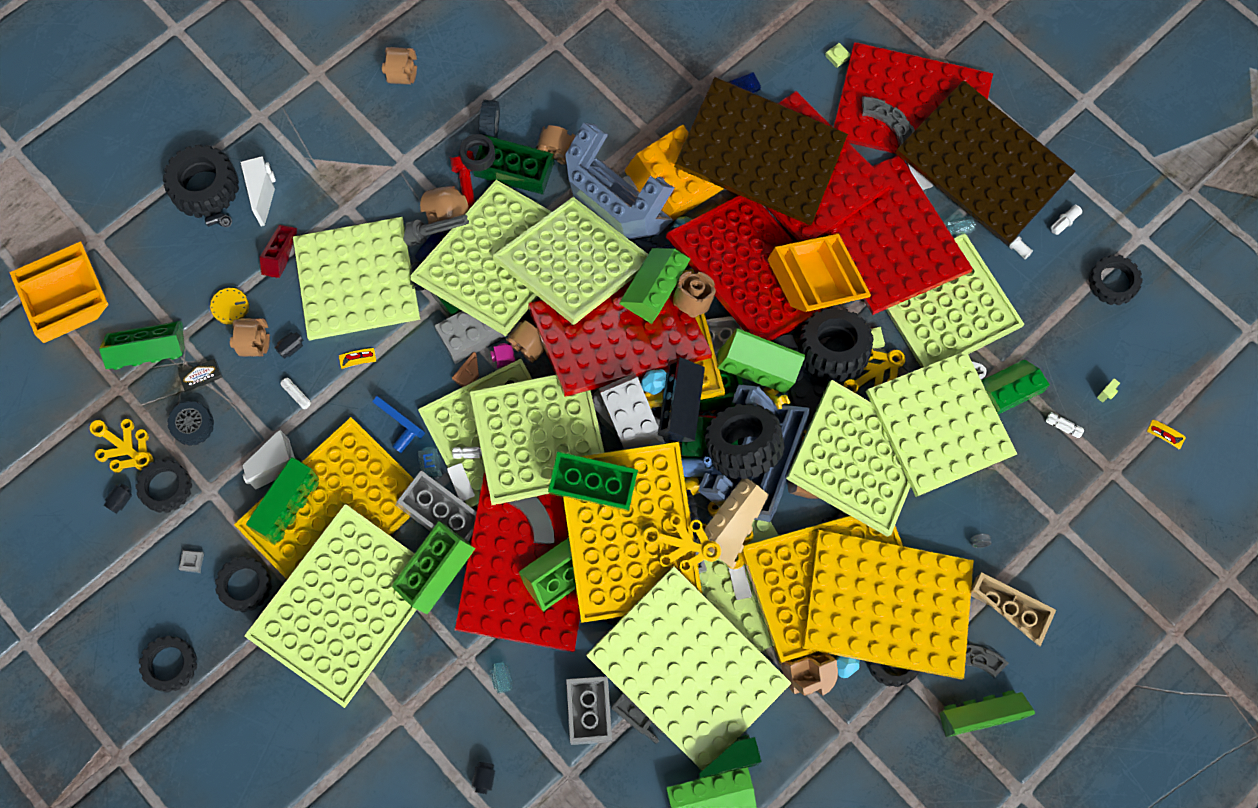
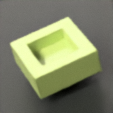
[825,43,851,68]
[871,327,885,349]
[1097,379,1120,402]

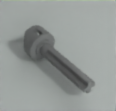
[403,214,469,247]

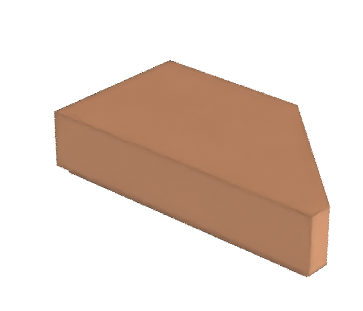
[452,352,479,387]

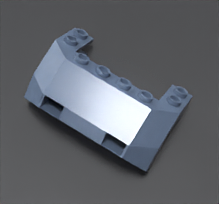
[565,123,675,239]
[698,385,809,522]

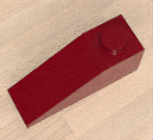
[260,225,297,278]

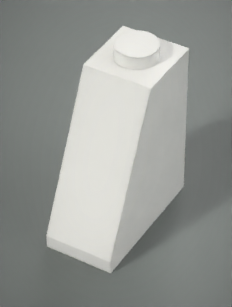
[243,430,295,489]

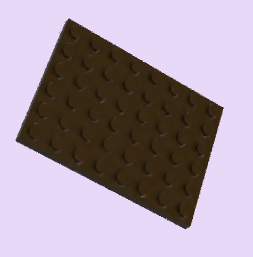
[674,77,848,226]
[895,80,1076,246]

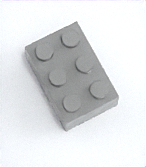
[566,677,612,745]

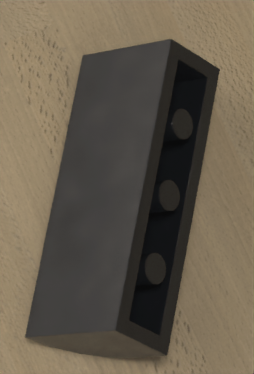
[658,357,705,442]

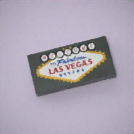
[178,359,222,392]

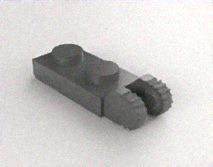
[611,693,665,744]

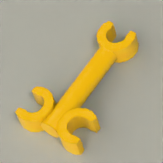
[763,387,790,409]

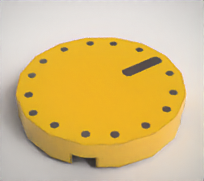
[210,288,249,324]

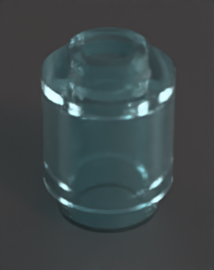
[946,216,975,238]
[490,662,514,694]

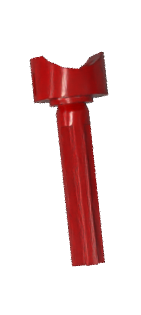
[449,151,475,209]

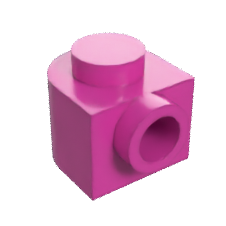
[490,343,515,368]

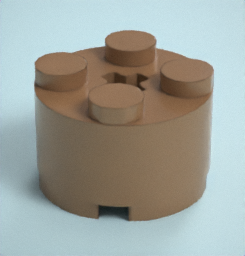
[382,47,417,85]
[536,125,576,165]
[673,271,716,318]
[230,318,270,357]
[506,319,545,363]

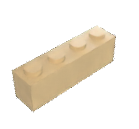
[696,479,768,569]
[970,573,1056,647]

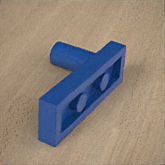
[372,396,425,454]

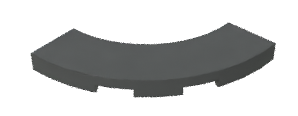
[862,97,915,147]
[506,497,554,544]
[935,644,1009,678]

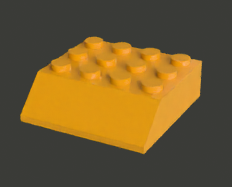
[624,125,724,221]
[768,234,871,312]
[9,241,108,343]

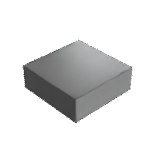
[179,550,204,573]

